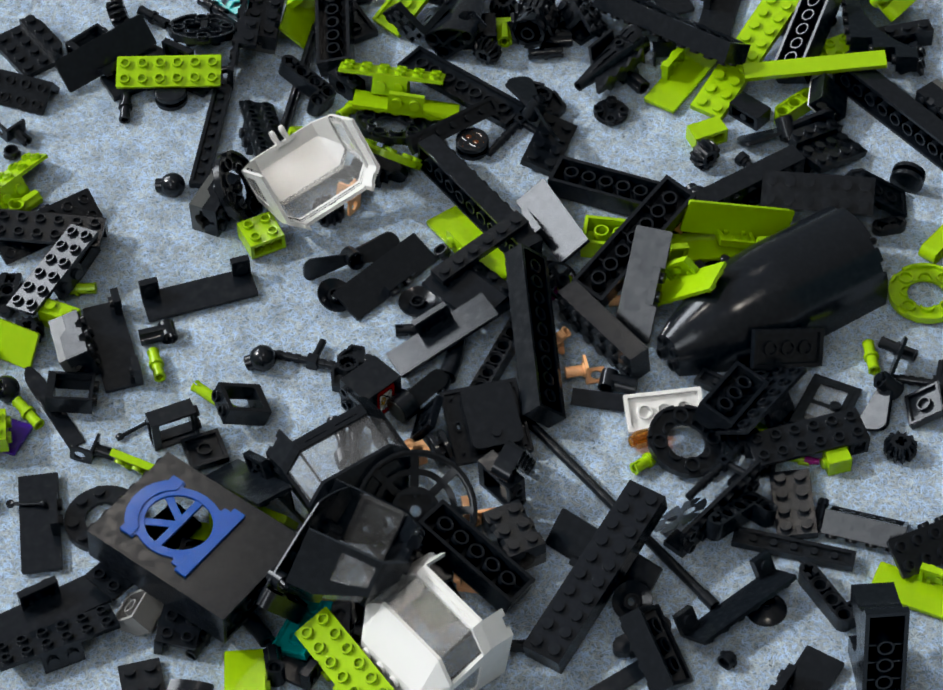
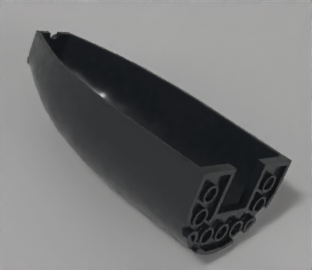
[656,206,888,376]

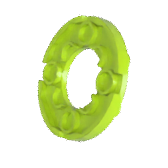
[364,137,423,171]
[888,263,943,324]

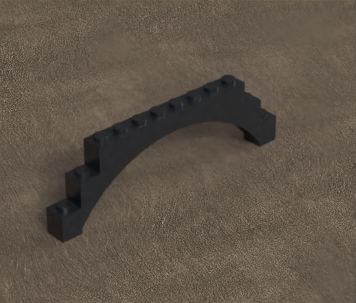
[840,0,918,72]

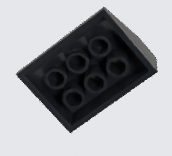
[422,261,510,315]

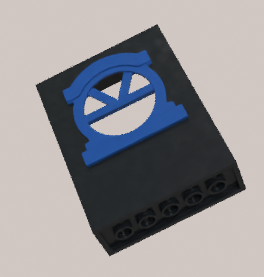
[87,452,297,644]

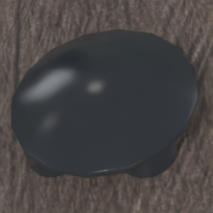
[593,96,629,126]

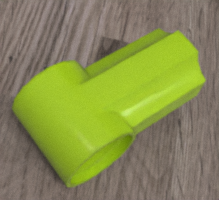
[496,17,512,47]
[8,189,43,211]

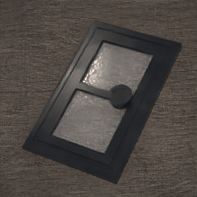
[788,374,862,424]

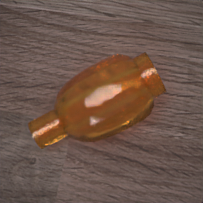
[628,428,648,449]

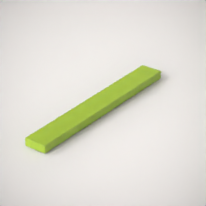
[743,50,887,82]

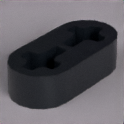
[871,216,907,237]

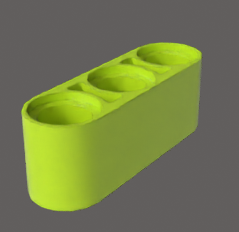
[774,87,812,125]
[918,225,943,264]

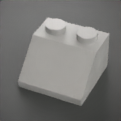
[115,589,164,636]

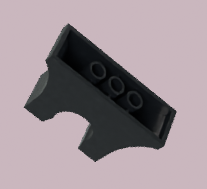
[848,582,910,690]

